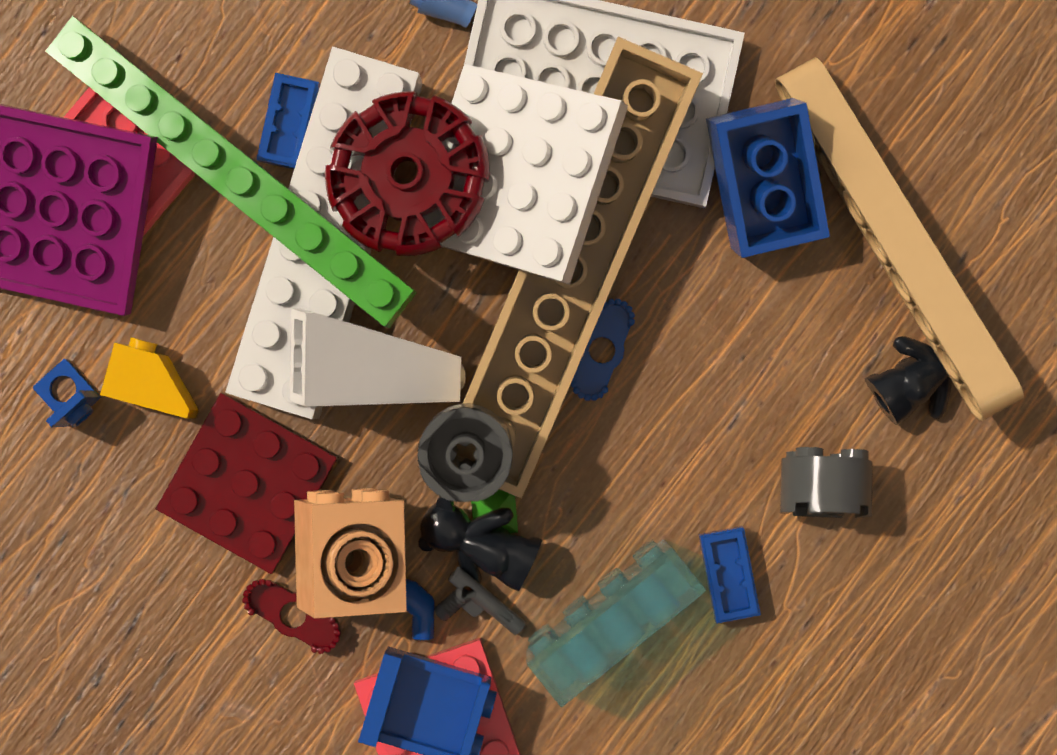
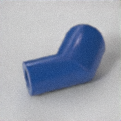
[406,579,435,640]

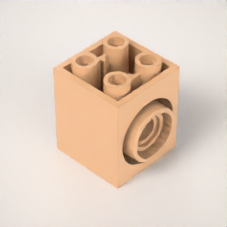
[294,488,407,618]

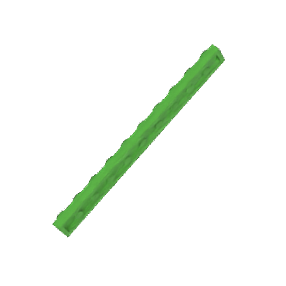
[45,16,417,329]

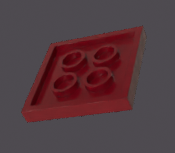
[155,393,339,574]

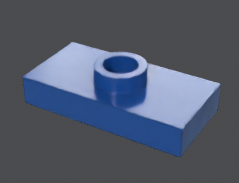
[257,73,320,169]
[698,526,761,624]

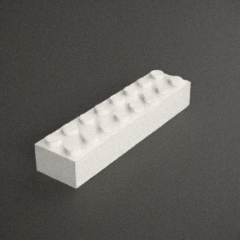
[225,46,423,419]

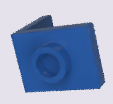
[33,359,101,428]

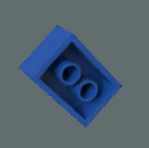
[706,98,830,258]

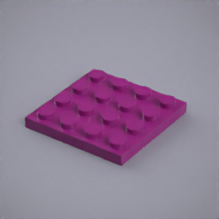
[0,104,158,316]

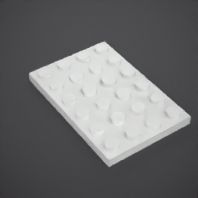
[464,0,745,208]

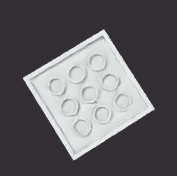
[424,64,628,285]

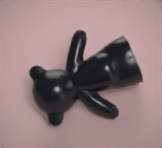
[864,336,952,425]
[418,496,542,592]

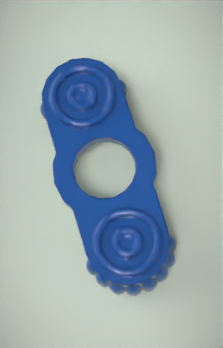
[571,299,635,401]

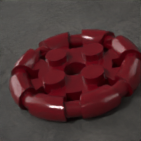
[325,91,490,256]

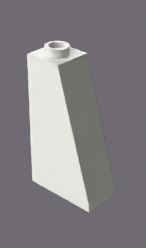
[290,309,465,407]

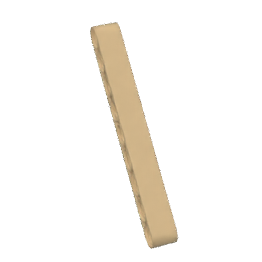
[775,57,1024,421]

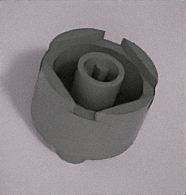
[418,403,513,502]
[780,447,873,518]

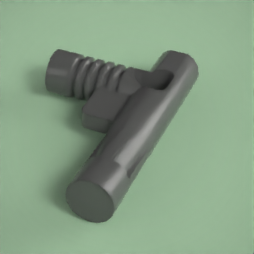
[435,567,526,635]

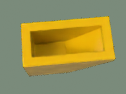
[100,337,199,419]

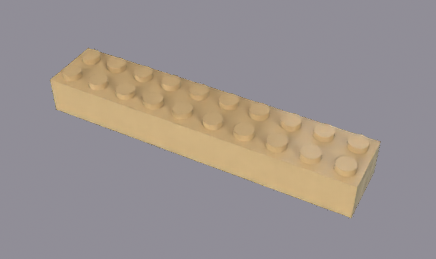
[456,37,703,498]

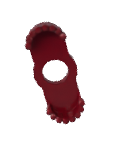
[242,579,341,654]

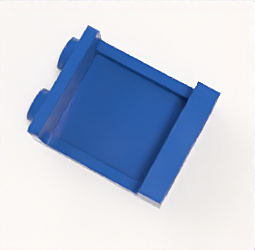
[358,646,497,755]

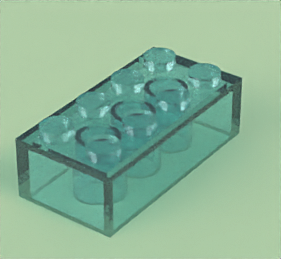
[526,539,707,708]

